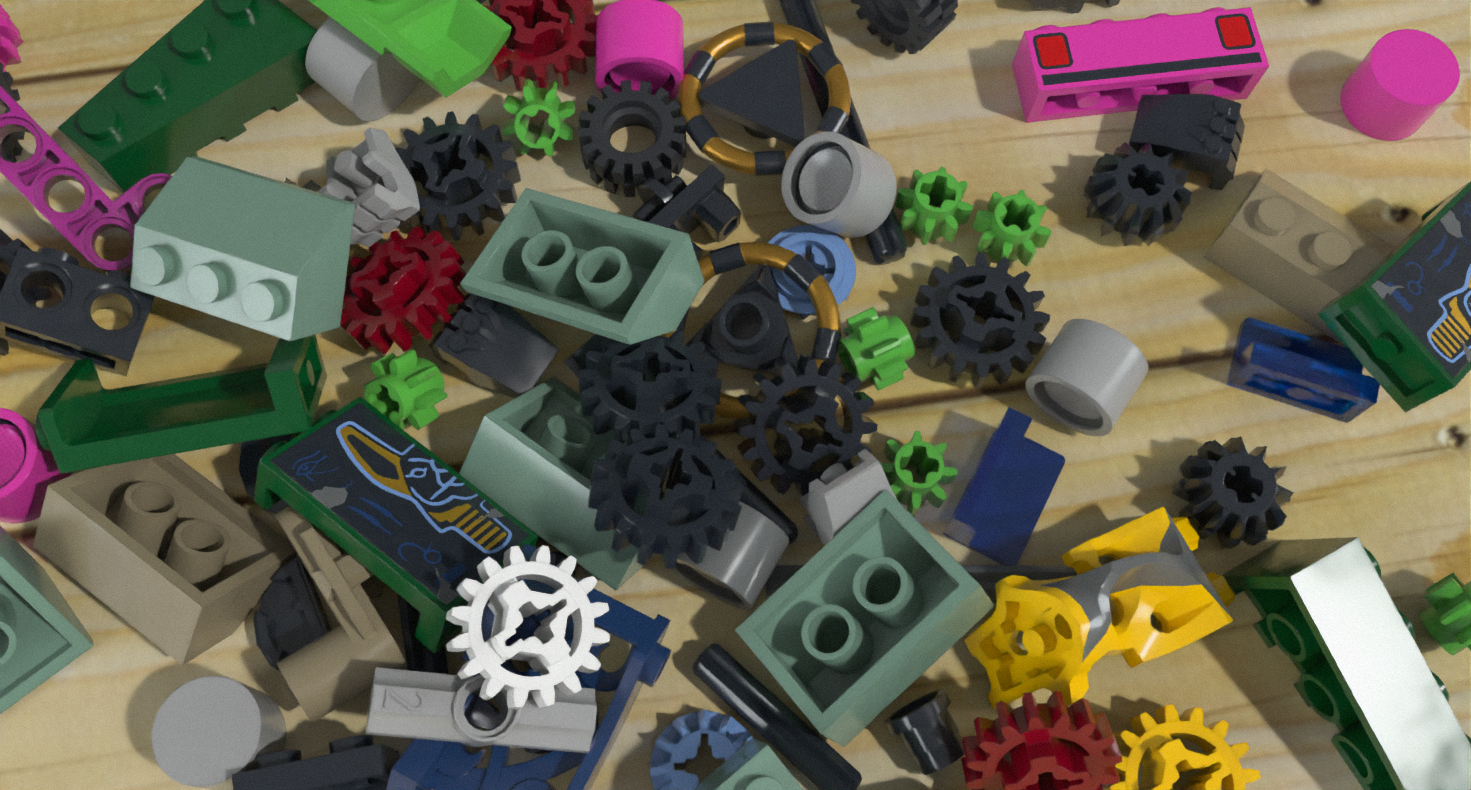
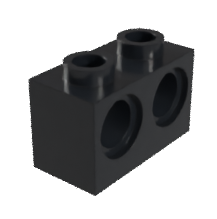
[0,247,155,377]

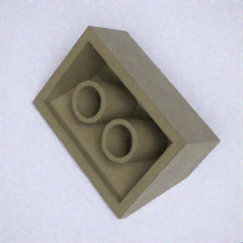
[1204,168,1396,348]
[33,454,298,666]

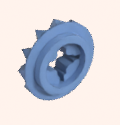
[759,225,856,320]
[649,709,753,790]

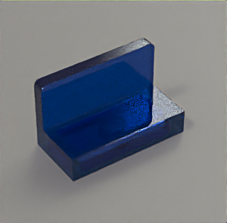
[1226,318,1380,423]
[943,407,1065,565]

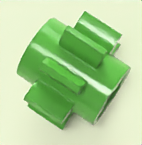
[502,79,576,157]
[895,166,973,245]
[972,190,1052,266]
[838,307,915,391]
[363,349,447,430]
[880,431,958,517]
[1419,572,1471,655]

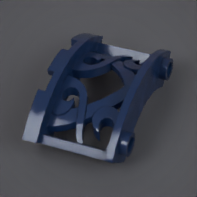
[386,543,671,790]

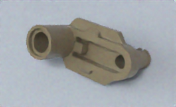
[274,505,407,723]

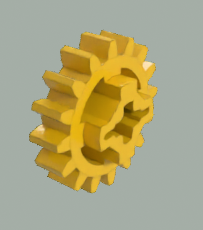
[1103,704,1261,790]

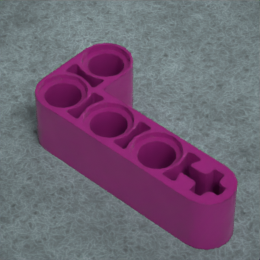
[0,86,172,272]

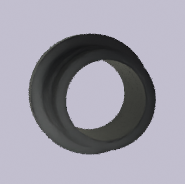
[884,689,964,775]

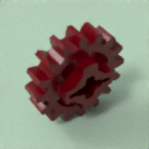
[484,0,598,91]
[340,227,467,354]
[961,691,1122,790]

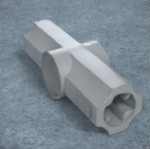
[365,667,597,753]

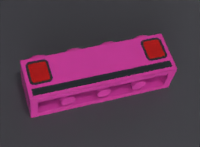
[1012,7,1269,123]

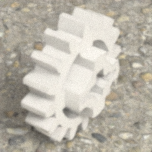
[446,545,610,710]

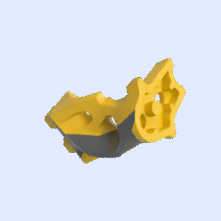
[964,507,1235,710]

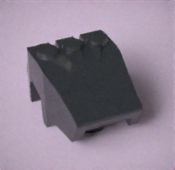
[1129,94,1245,190]
[429,293,559,399]

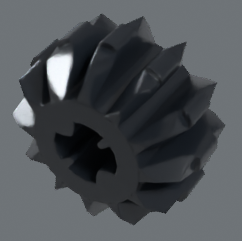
[1083,141,1192,247]
[1171,436,1294,549]

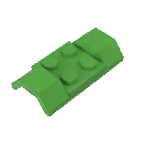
[308,0,512,98]

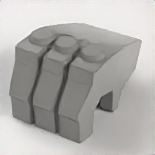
[318,128,420,247]
[799,449,898,546]

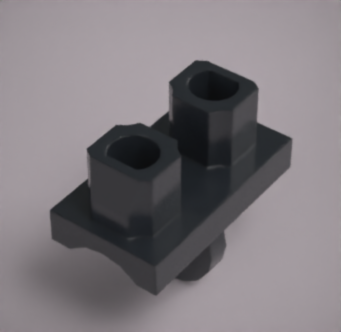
[633,164,741,260]

